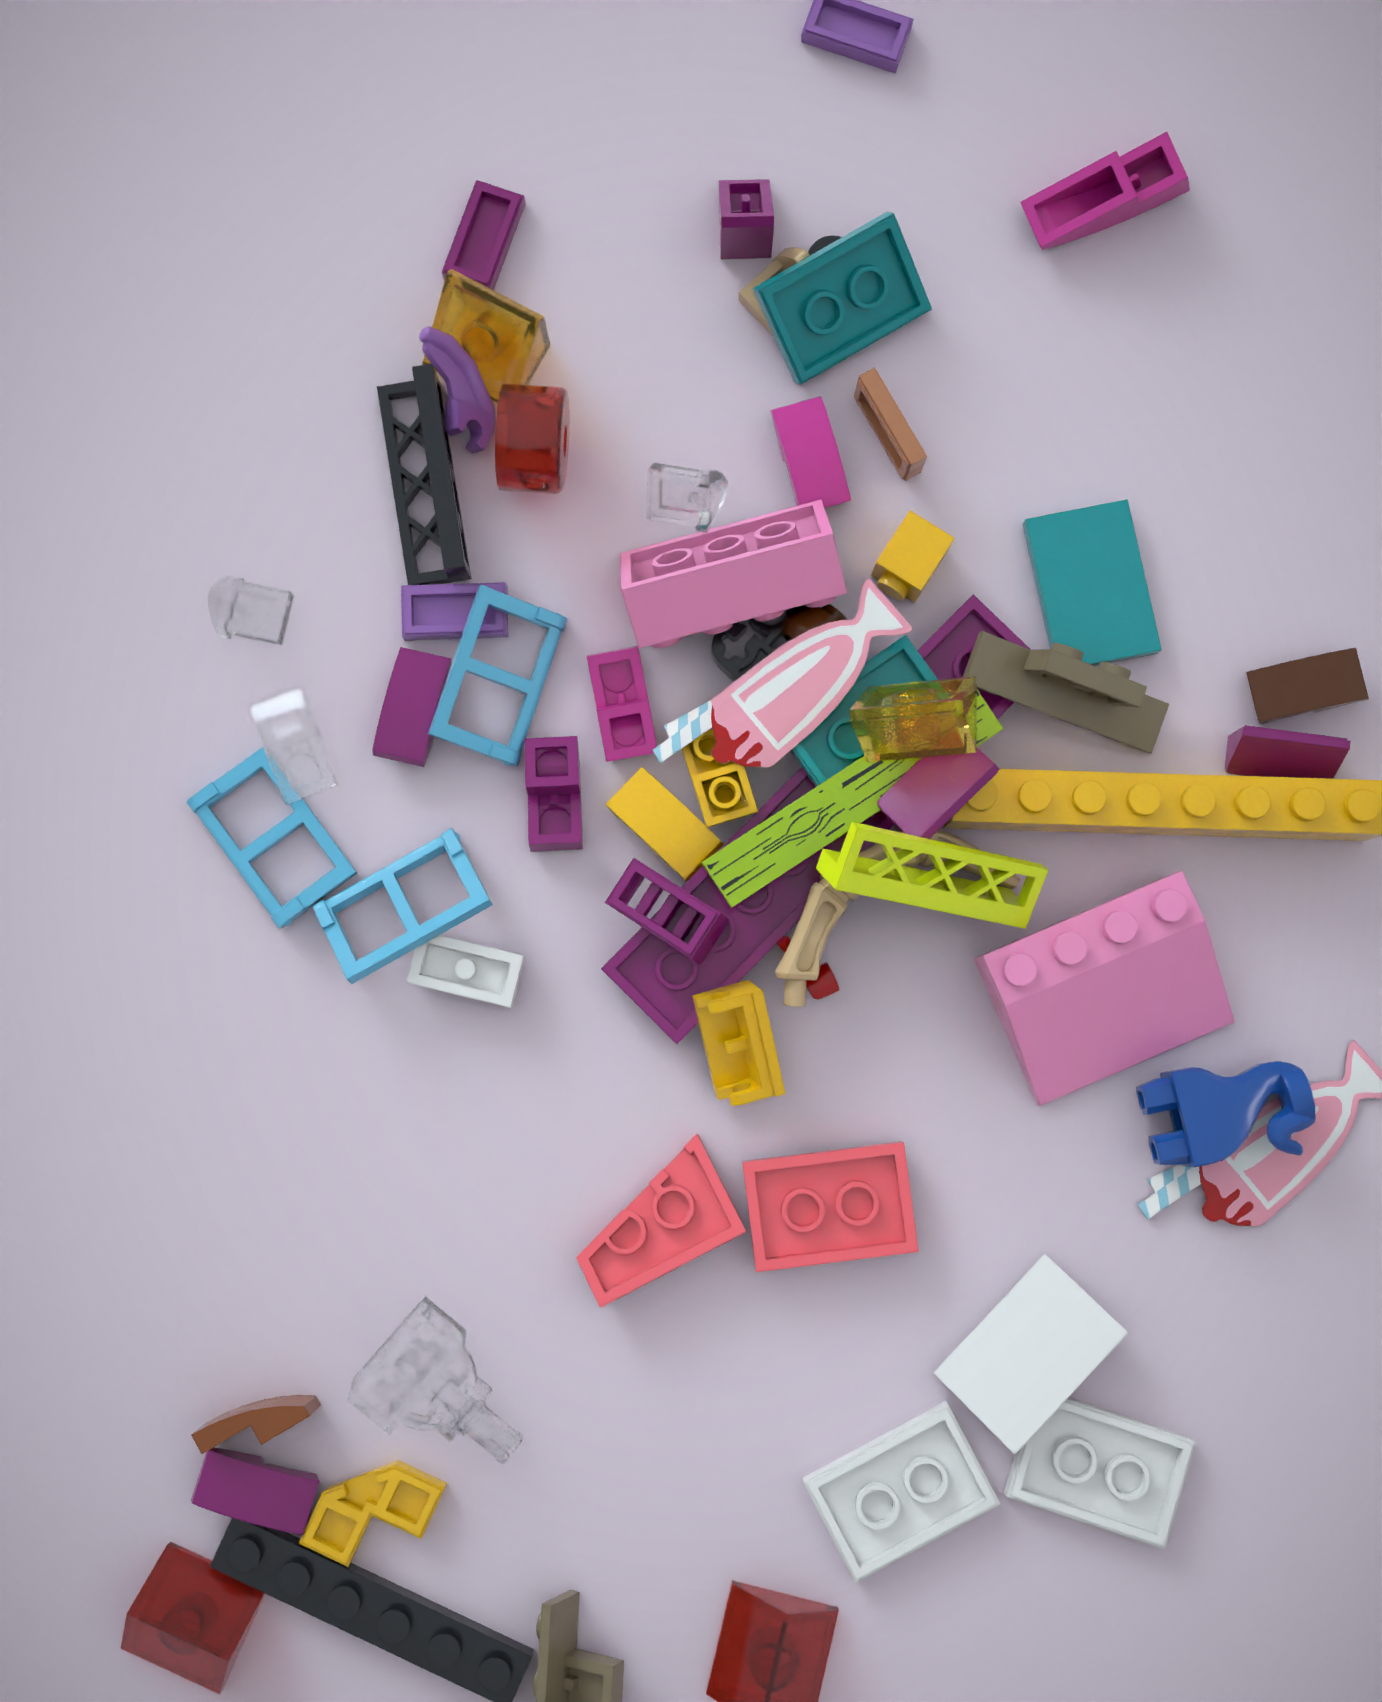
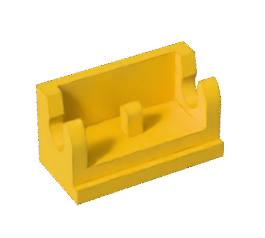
[692,980,786,1106]

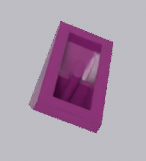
[719,179,774,259]

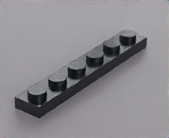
[209,1518,534,1702]

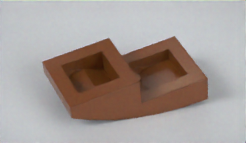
[191,1395,321,1454]

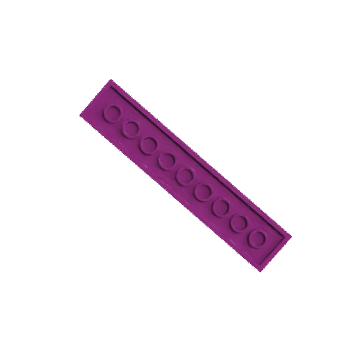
[601,594,1031,1044]

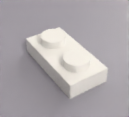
[406,935,525,1008]

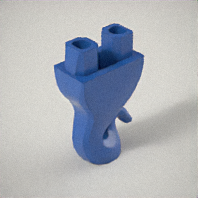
[1136,1061,1316,1168]

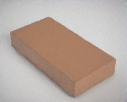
[854,367,927,481]

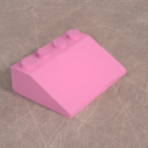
[973,871,1235,1106]

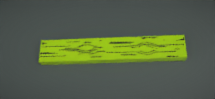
[701,684,1003,908]

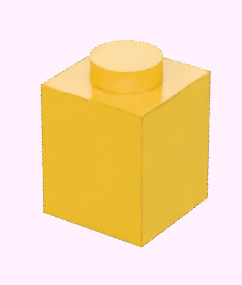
[871,510,955,603]

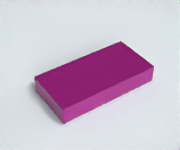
[441,180,526,296]

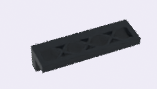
[377,364,472,585]

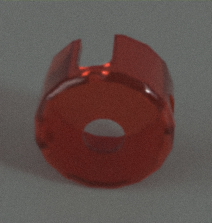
[495,383,570,494]

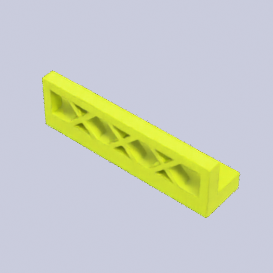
[816,822,1048,929]

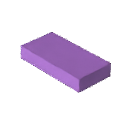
[801,0,914,74]
[401,582,508,641]

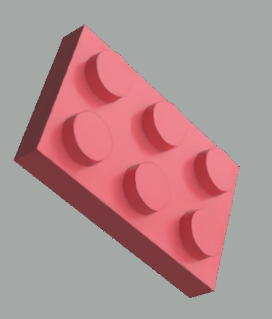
[742,1141,919,1272]

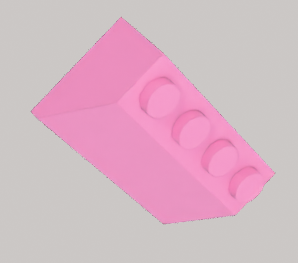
[620,499,847,648]

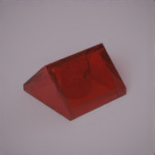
[120,1541,265,1694]
[706,1580,839,1702]

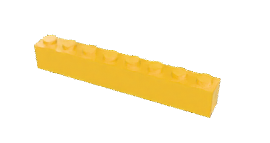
[943,769,1382,841]

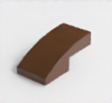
[1246,648,1369,724]

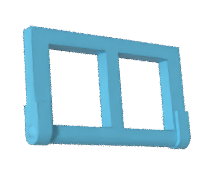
[428,585,567,767]
[187,746,357,929]
[313,828,493,984]

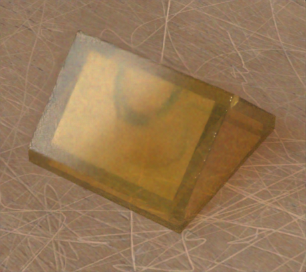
[422,269,551,410]
[849,676,977,762]

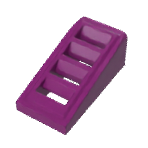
[605,858,729,964]

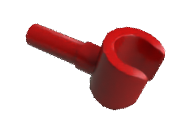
[777,935,839,1000]

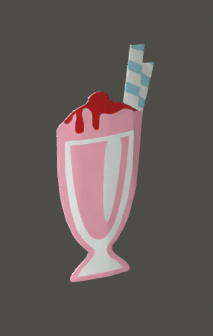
[653,578,913,768]
[1138,1040,1382,1227]

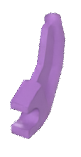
[419,326,495,454]

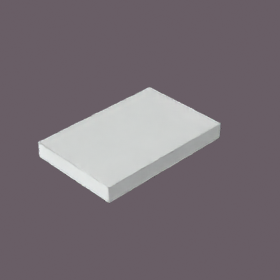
[933,1254,1128,1455]
[1004,1397,1196,1549]
[803,1401,1000,1583]

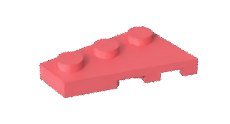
[576,1134,747,1308]

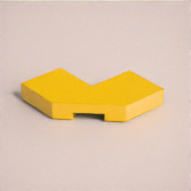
[299,1460,447,1567]

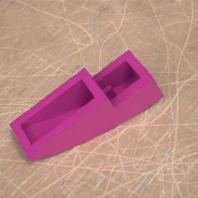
[1020,132,1190,250]

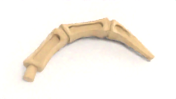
[775,829,1021,1007]

